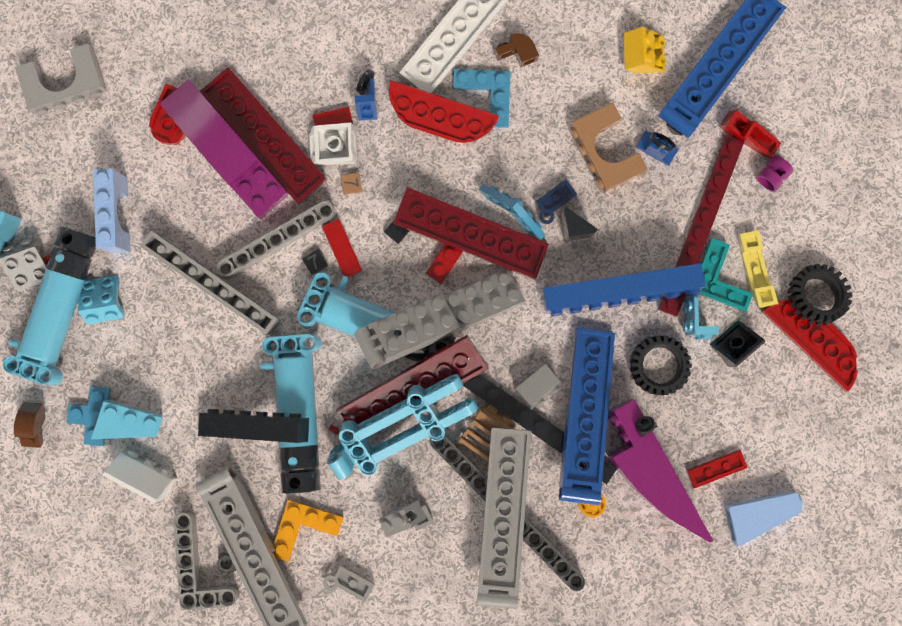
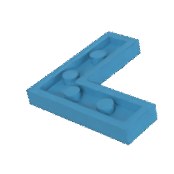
[454,69,511,128]
[478,184,546,240]

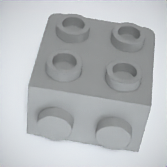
[0,238,47,291]

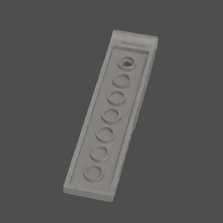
[354,269,526,369]
[477,427,531,609]
[196,466,308,626]

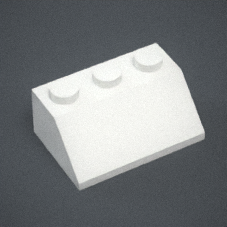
[103,450,177,503]

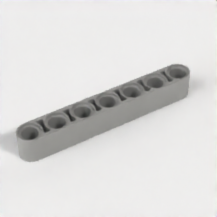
[216,201,336,278]

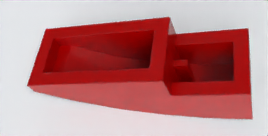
[719,110,781,159]

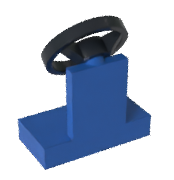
[355,69,378,121]
[636,130,678,166]

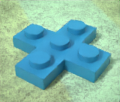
[67,386,111,446]

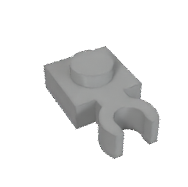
[405,493,434,531]

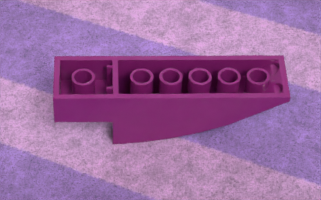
[160,79,289,219]
[607,399,713,543]

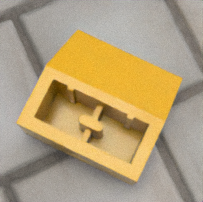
[623,27,666,73]

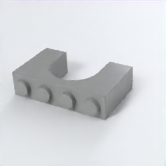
[15,44,107,115]

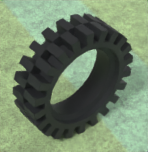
[787,264,853,326]
[629,335,692,395]

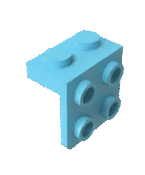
[78,275,125,324]
[682,295,719,340]

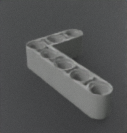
[174,510,240,610]

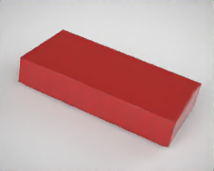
[313,107,353,126]

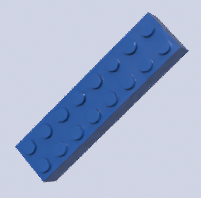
[543,264,705,317]

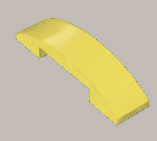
[739,230,778,308]

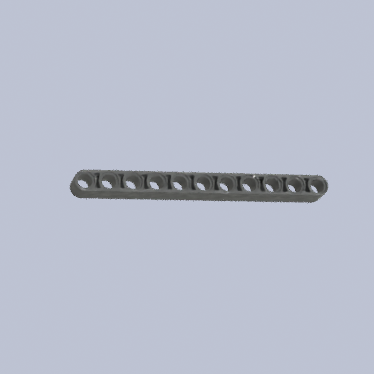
[430,435,585,591]

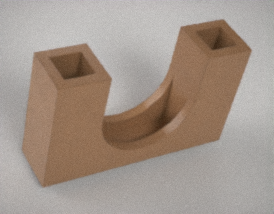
[569,102,648,193]

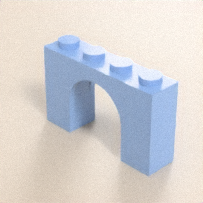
[93,169,131,254]

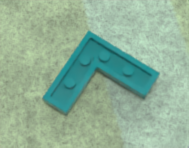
[697,238,753,312]

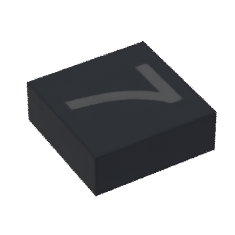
[302,249,328,276]

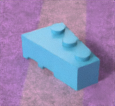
[91,399,163,439]

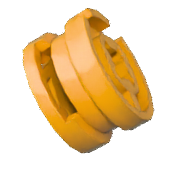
[577,494,606,518]

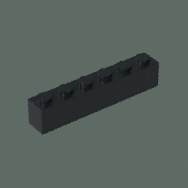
[198,409,309,443]

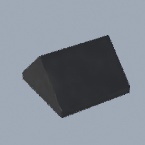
[560,207,598,242]
[710,320,766,367]

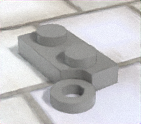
[323,564,375,602]

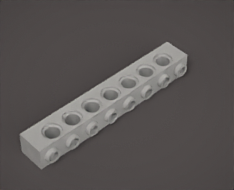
[140,231,281,336]

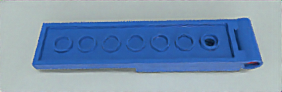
[658,0,787,138]
[559,328,615,506]

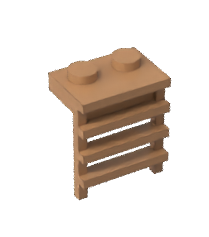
[455,403,516,468]

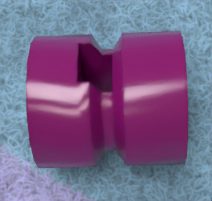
[756,156,793,192]

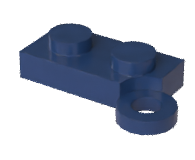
[535,179,577,224]

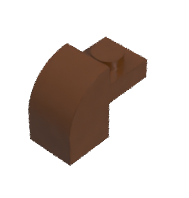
[495,33,539,68]
[14,402,46,448]

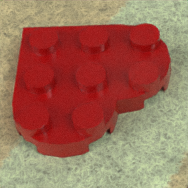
[149,84,186,145]

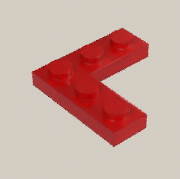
[425,244,463,284]

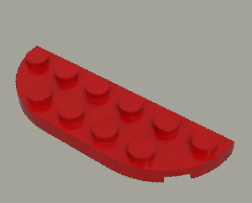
[389,80,500,143]
[761,300,858,392]

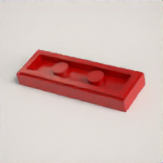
[322,219,362,278]
[686,449,748,489]

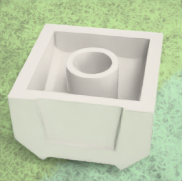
[309,123,357,165]

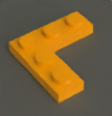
[273,499,344,562]

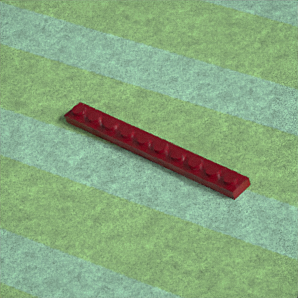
[658,135,744,317]

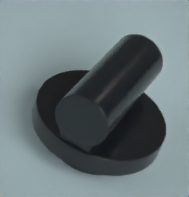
[635,416,658,437]

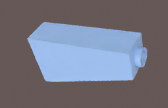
[724,491,803,546]

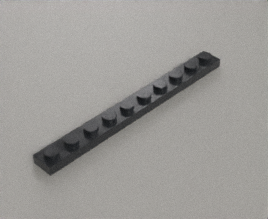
[463,374,617,485]

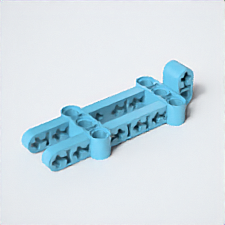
[327,374,478,479]

